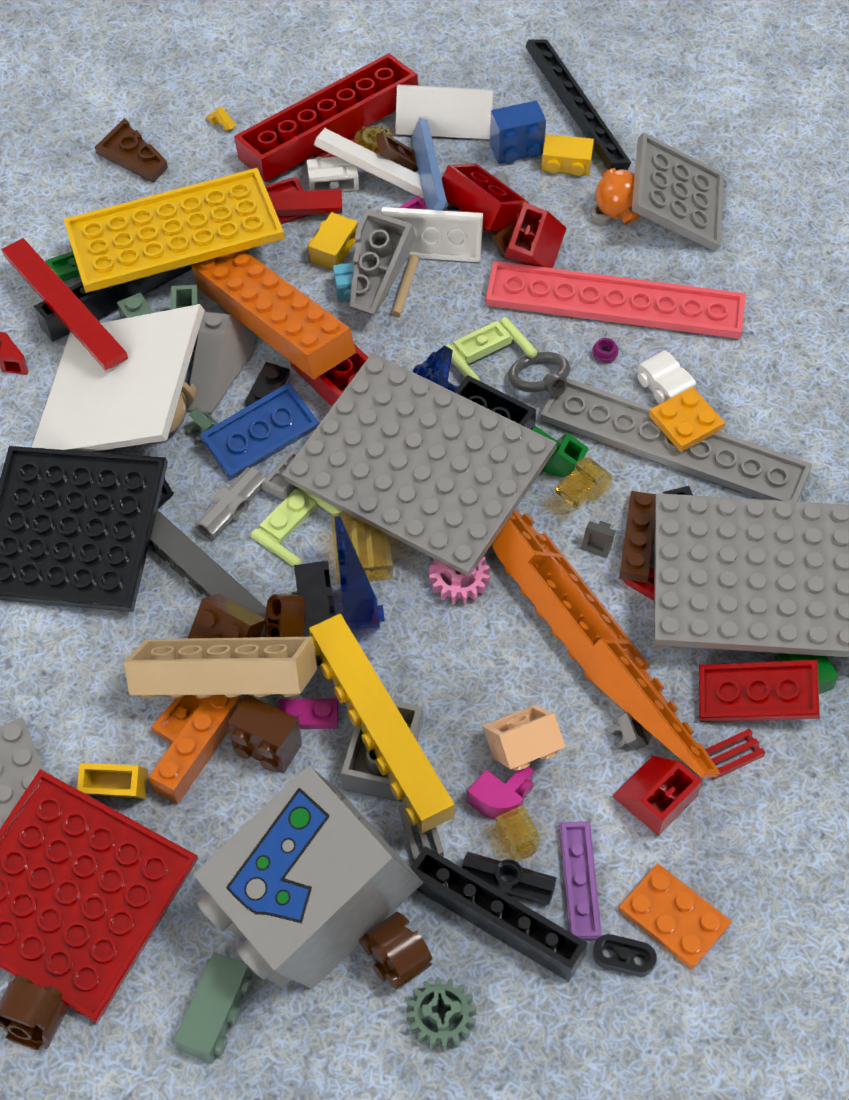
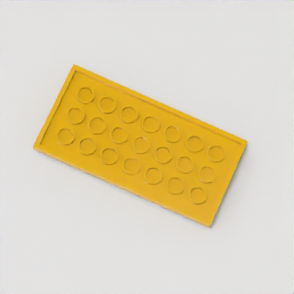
[63,168,285,293]

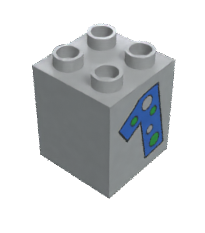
[193,765,424,989]

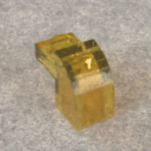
[555,457,612,508]

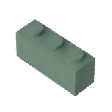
[174,952,254,1064]

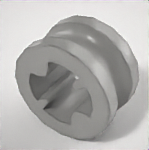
[590,203,612,226]

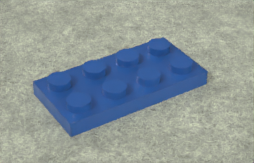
[200,382,320,480]

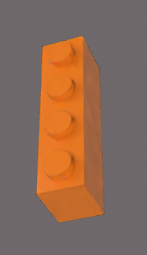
[148,695,241,805]

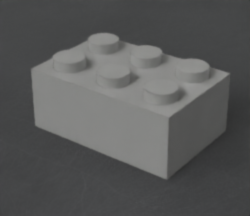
[341,701,423,802]

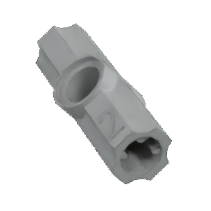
[195,467,265,539]

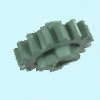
[406,977,477,1051]

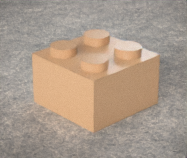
[482,705,565,770]

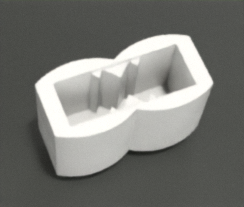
[638,350,697,404]

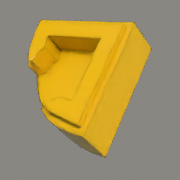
[206,106,236,130]

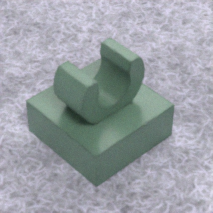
[188,407,218,442]

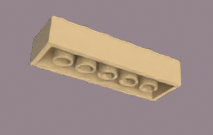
[124,637,317,698]

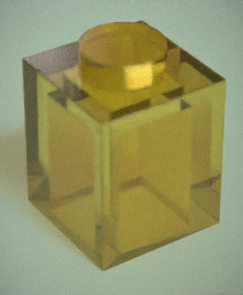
[495,805,540,859]

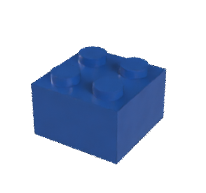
[490,100,546,164]

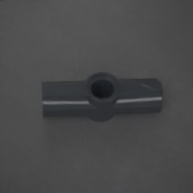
[462,851,557,905]

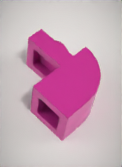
[466,766,534,820]

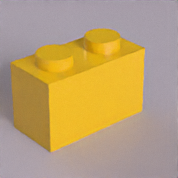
[541,134,594,176]
[307,212,358,270]
[77,763,148,799]

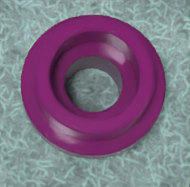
[592,338,618,363]

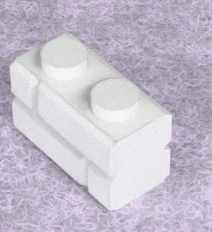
[307,157,359,192]

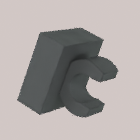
[581,521,616,558]
[609,713,649,749]

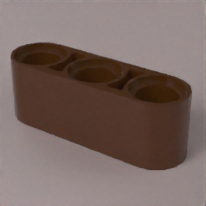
[264,594,305,637]

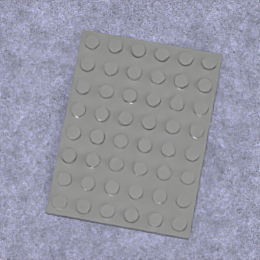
[282,353,557,577]
[654,493,849,657]

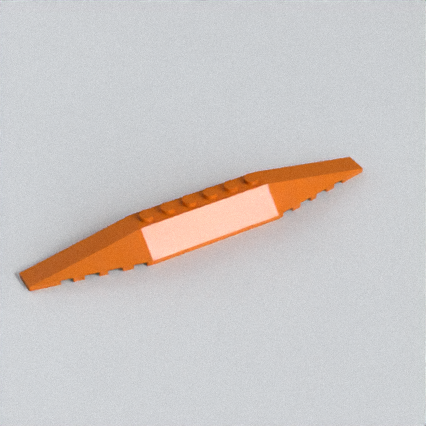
[491,509,720,778]

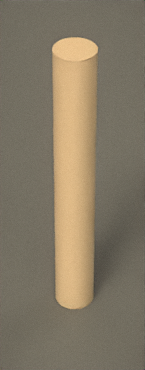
[391,255,419,317]

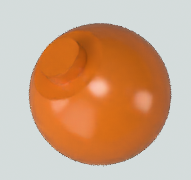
[595,168,641,225]

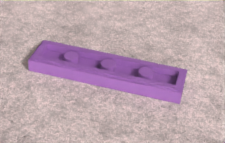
[559,821,602,941]

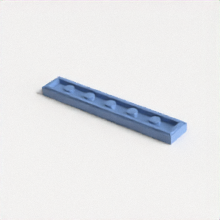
[411,118,447,211]

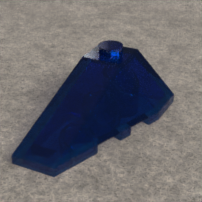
[334,516,385,631]

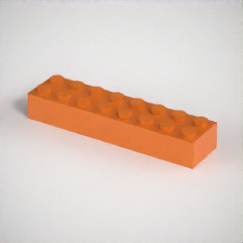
[191,250,356,380]

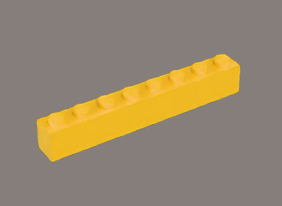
[309,613,455,834]

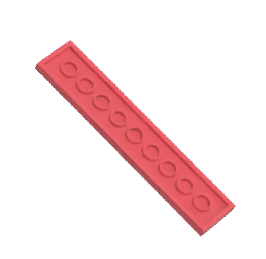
[486,261,746,339]

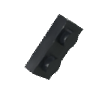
[245,362,290,406]

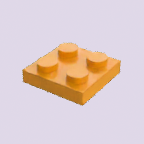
[649,387,725,452]

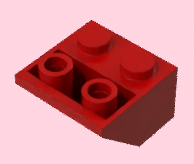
[504,202,567,268]
[613,756,702,836]

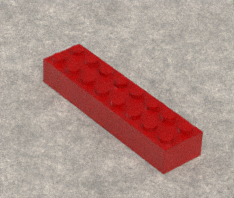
[234,53,419,182]

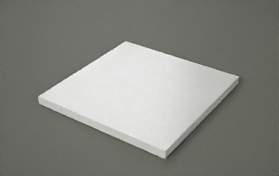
[32,304,205,452]

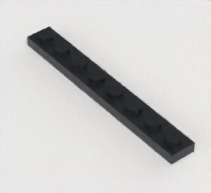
[525,39,632,170]

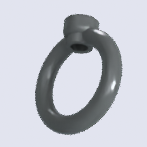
[508,352,570,396]

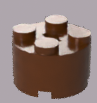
[359,912,432,990]
[0,975,67,1050]

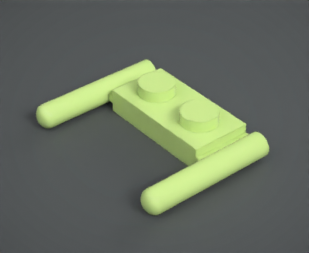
[443,317,537,381]
[251,488,349,567]

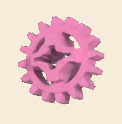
[429,557,490,604]

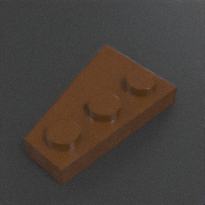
[95,118,168,182]

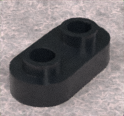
[593,934,657,977]

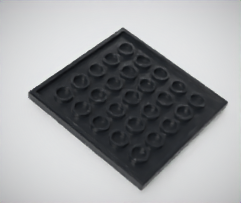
[0,446,168,612]

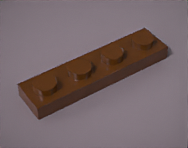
[619,491,656,583]

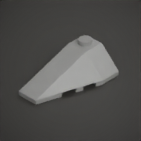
[350,209,416,316]
[186,312,257,415]

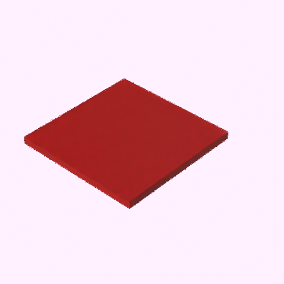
[0,769,198,1024]

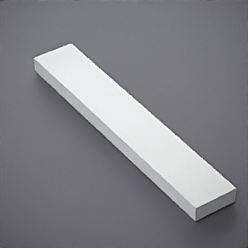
[314,128,449,210]

